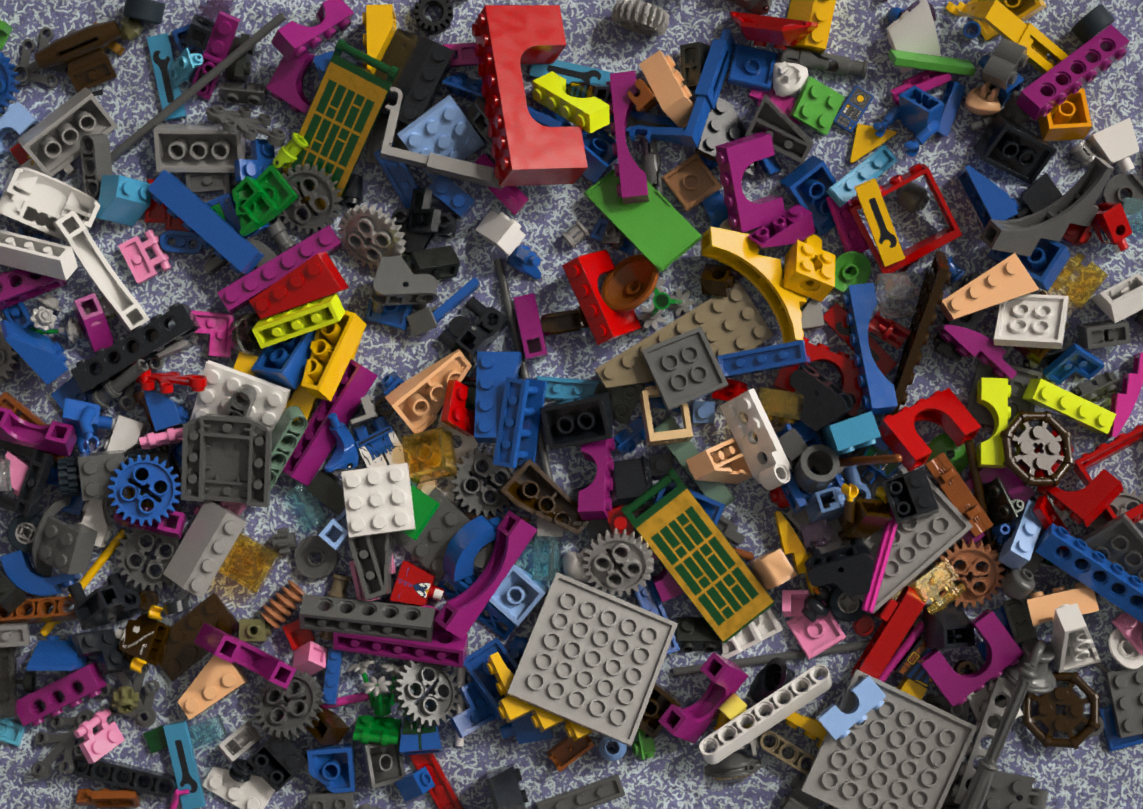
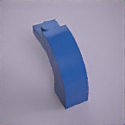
[443,515,503,582]
[0,550,81,596]

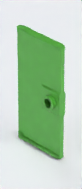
[584,169,702,273]

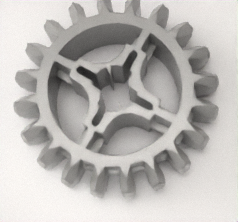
[612,0,670,36]

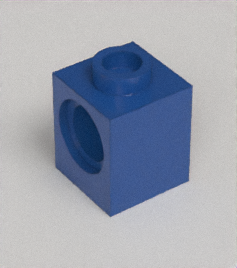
[395,766,436,802]

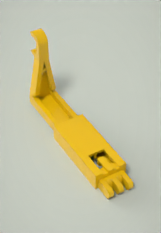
[945,0,1069,75]

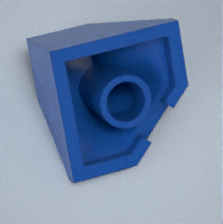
[307,742,356,793]

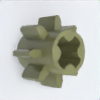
[111,686,139,714]

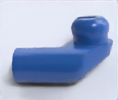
[992,524,1010,544]

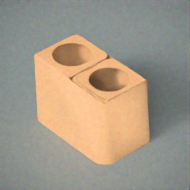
[746,548,797,590]

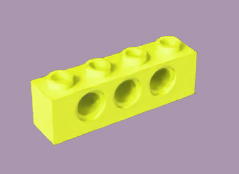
[252,293,345,349]

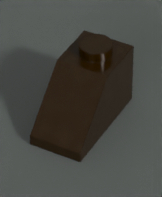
[299,705,349,745]

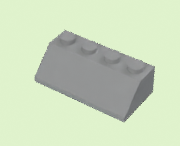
[17,87,117,177]
[153,124,246,173]
[163,500,246,598]

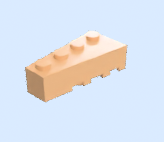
[938,253,1039,322]

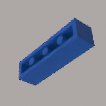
[935,81,966,137]
[322,648,344,705]

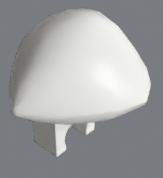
[772,61,809,97]
[562,548,589,583]

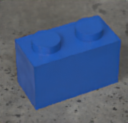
[428,175,476,220]

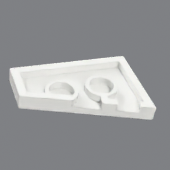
[202,766,275,809]

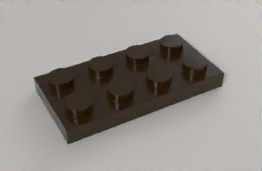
[158,592,239,681]

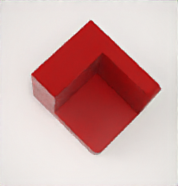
[282,619,315,651]

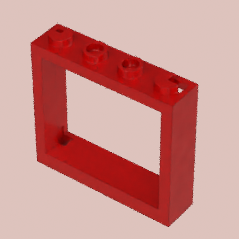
[846,163,962,277]
[1074,425,1143,524]

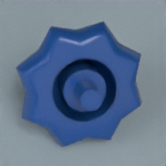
[509,636,528,661]

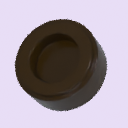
[138,589,159,611]

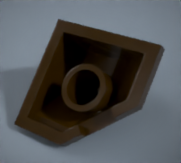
[639,682,681,739]

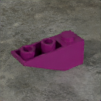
[748,204,815,248]
[72,293,117,365]
[513,293,548,361]

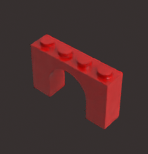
[562,249,642,345]
[772,337,863,418]
[878,388,981,472]
[1019,431,1124,527]

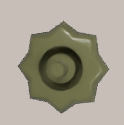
[119,17,144,41]

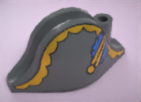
[704,751,762,784]

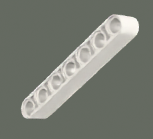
[699,664,832,764]

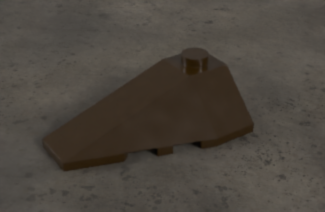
[500,459,591,535]

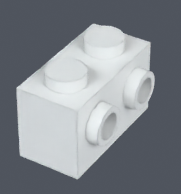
[475,210,526,256]

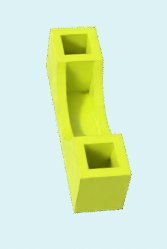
[532,72,610,134]
[976,378,1011,468]
[1022,379,1116,434]

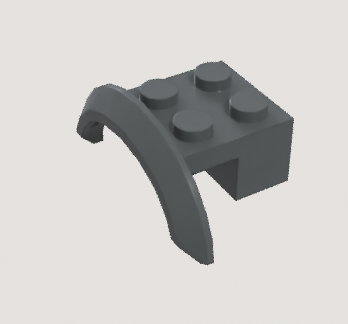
[32,497,98,577]

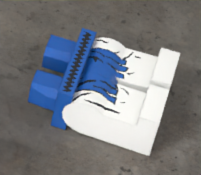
[354,416,412,468]

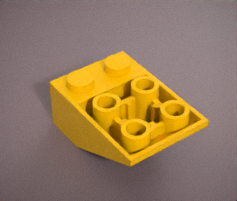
[362,4,396,74]

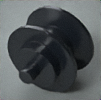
[229,759,254,783]

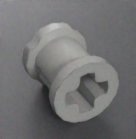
[1069,140,1098,168]
[561,220,590,249]

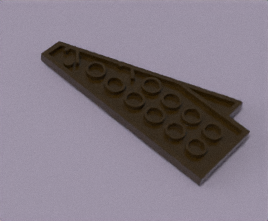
[883,250,951,418]

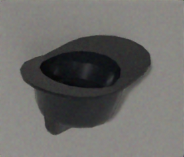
[750,657,795,703]

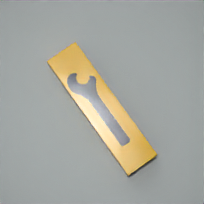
[854,178,905,267]

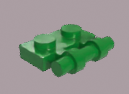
[353,715,402,746]

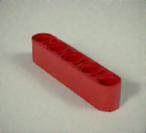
[852,585,927,679]

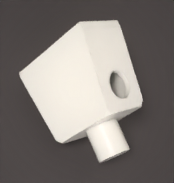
[1087,118,1139,173]

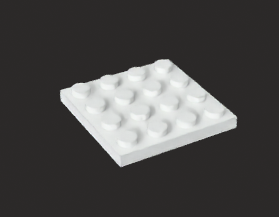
[190,360,291,430]

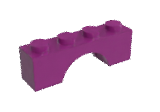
[271,0,354,61]
[0,407,77,457]
[578,437,615,520]

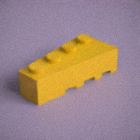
[301,311,367,402]

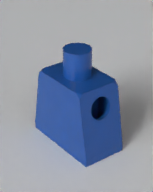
[499,713,554,744]

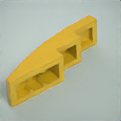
[773,511,818,594]

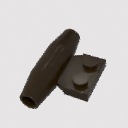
[34,20,122,93]

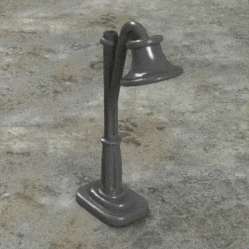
[941,640,1056,809]

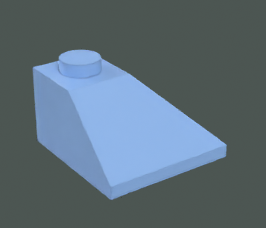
[489,565,549,626]

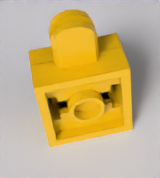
[783,234,836,302]

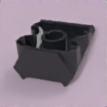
[610,455,655,506]

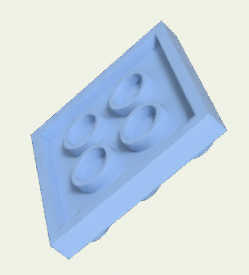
[397,95,485,182]

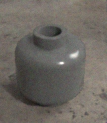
[896,181,930,213]
[1002,568,1035,600]

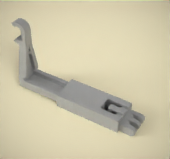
[380,87,504,189]

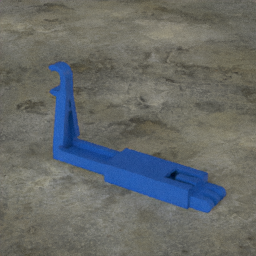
[629,28,736,148]

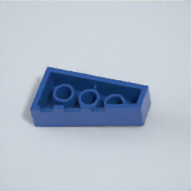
[474,352,523,443]

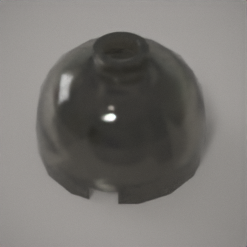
[227,313,265,356]

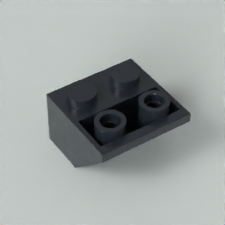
[881,467,939,523]
[923,602,975,649]
[246,736,308,792]

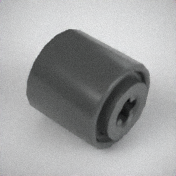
[793,444,840,493]

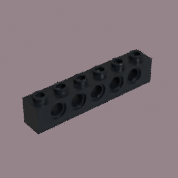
[71,303,201,395]

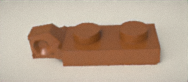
[76,788,140,808]

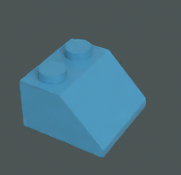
[96,175,152,227]

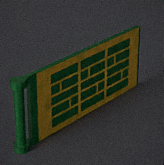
[281,38,399,211]
[620,468,775,643]

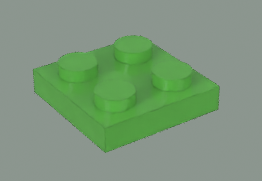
[789,77,845,136]

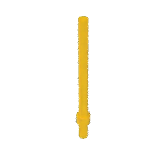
[39,528,126,637]

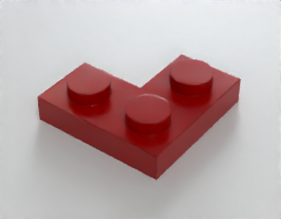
[441,379,475,436]

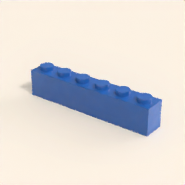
[148,169,265,275]

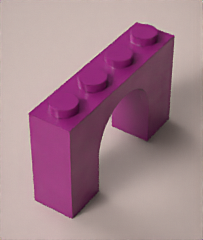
[266,50,316,114]
[715,132,785,233]
[943,466,1036,544]
[917,609,1024,707]
[194,622,297,689]
[658,652,749,744]

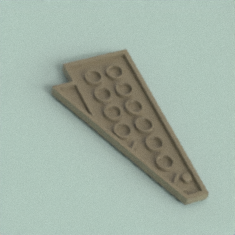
[594,281,774,389]

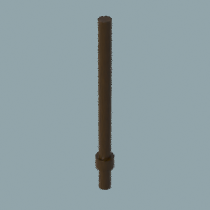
[964,439,998,557]

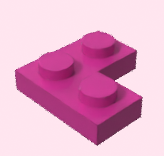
[191,310,234,358]

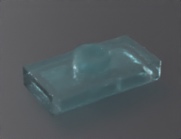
[188,715,228,748]

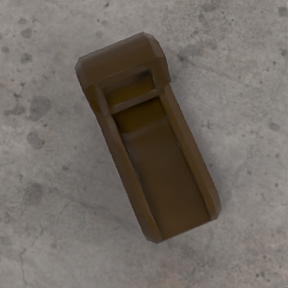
[541,306,590,337]

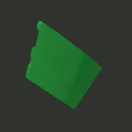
[232,165,298,237]

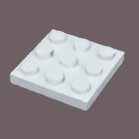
[994,294,1069,349]
[341,463,416,538]

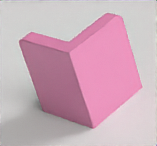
[782,590,810,617]
[292,641,328,676]

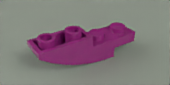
[191,11,241,100]
[936,324,1017,379]

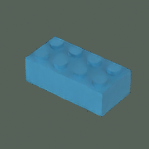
[818,411,881,456]

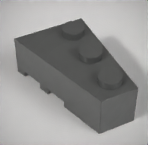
[745,94,814,164]
[347,532,392,600]

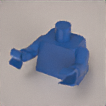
[873,86,944,157]
[62,398,112,454]

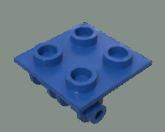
[442,72,483,101]

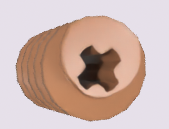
[260,580,305,629]

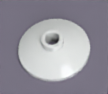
[1108,629,1143,669]

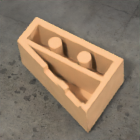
[639,50,695,128]
[686,437,753,484]
[1027,582,1099,626]
[177,655,249,720]

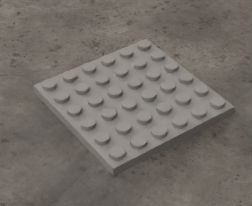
[785,446,973,614]
[506,572,678,747]
[800,669,977,809]

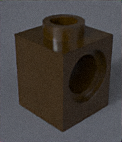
[700,263,735,297]

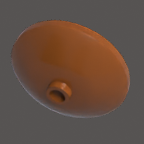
[601,254,659,312]

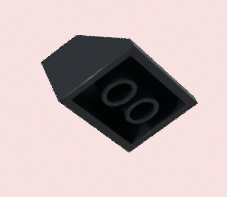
[540,391,613,450]

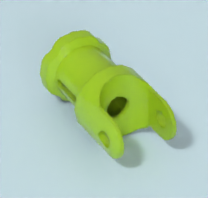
[273,132,309,168]

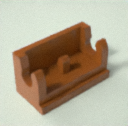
[628,79,659,113]
[547,735,595,772]

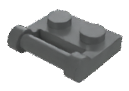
[185,172,233,203]

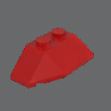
[730,11,818,50]

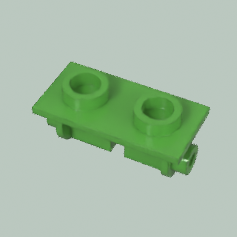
[632,728,656,760]

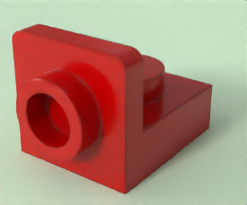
[1062,223,1092,247]
[711,379,748,401]

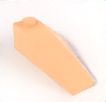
[385,349,472,437]

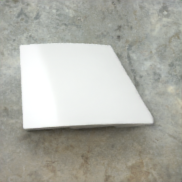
[887,0,941,74]
[721,607,784,659]

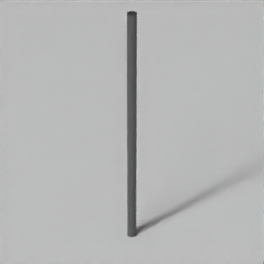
[111,12,287,163]
[493,258,554,481]
[673,634,909,677]

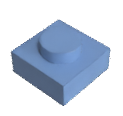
[692,401,715,424]

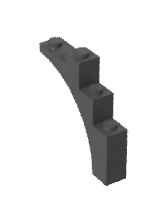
[980,157,1114,257]

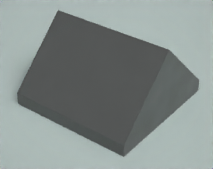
[363,739,405,789]

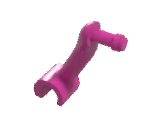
[169,789,189,809]

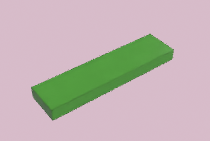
[888,49,976,76]

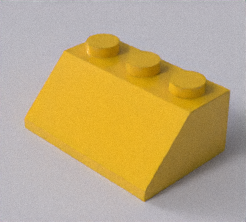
[787,0,836,54]

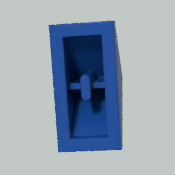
[701,190,729,228]

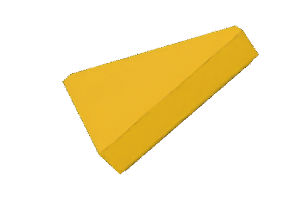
[849,124,897,164]

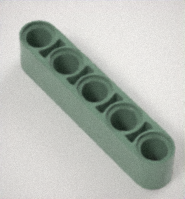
[270,406,308,492]
[653,416,735,508]

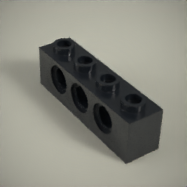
[932,272,985,362]

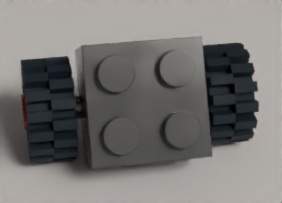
[58,450,149,501]

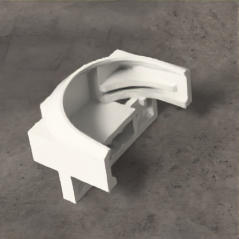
[0,167,100,241]

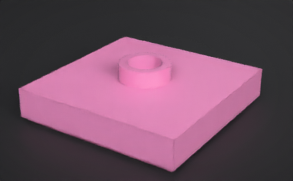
[786,600,846,660]

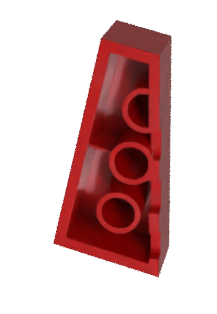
[249,251,349,319]

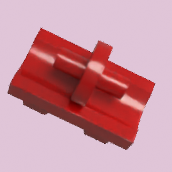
[868,310,911,350]

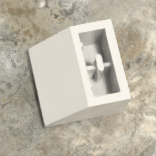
[1092,273,1143,323]

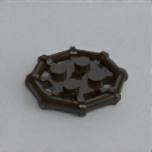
[1000,410,1075,487]
[1021,671,1101,750]

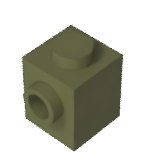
[239,618,272,641]

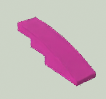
[1107,353,1143,438]

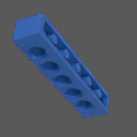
[1035,523,1143,623]

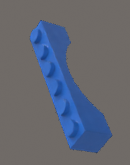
[842,283,898,415]

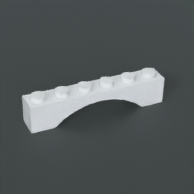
[53,210,150,332]
[78,415,148,548]

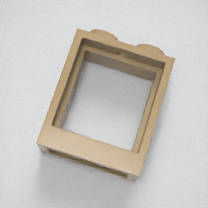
[639,386,693,447]

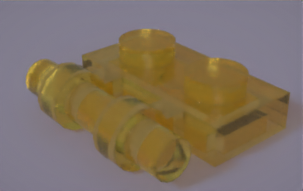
[1051,253,1108,309]
[911,559,966,615]

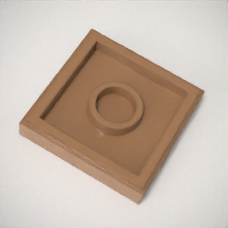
[661,153,722,212]

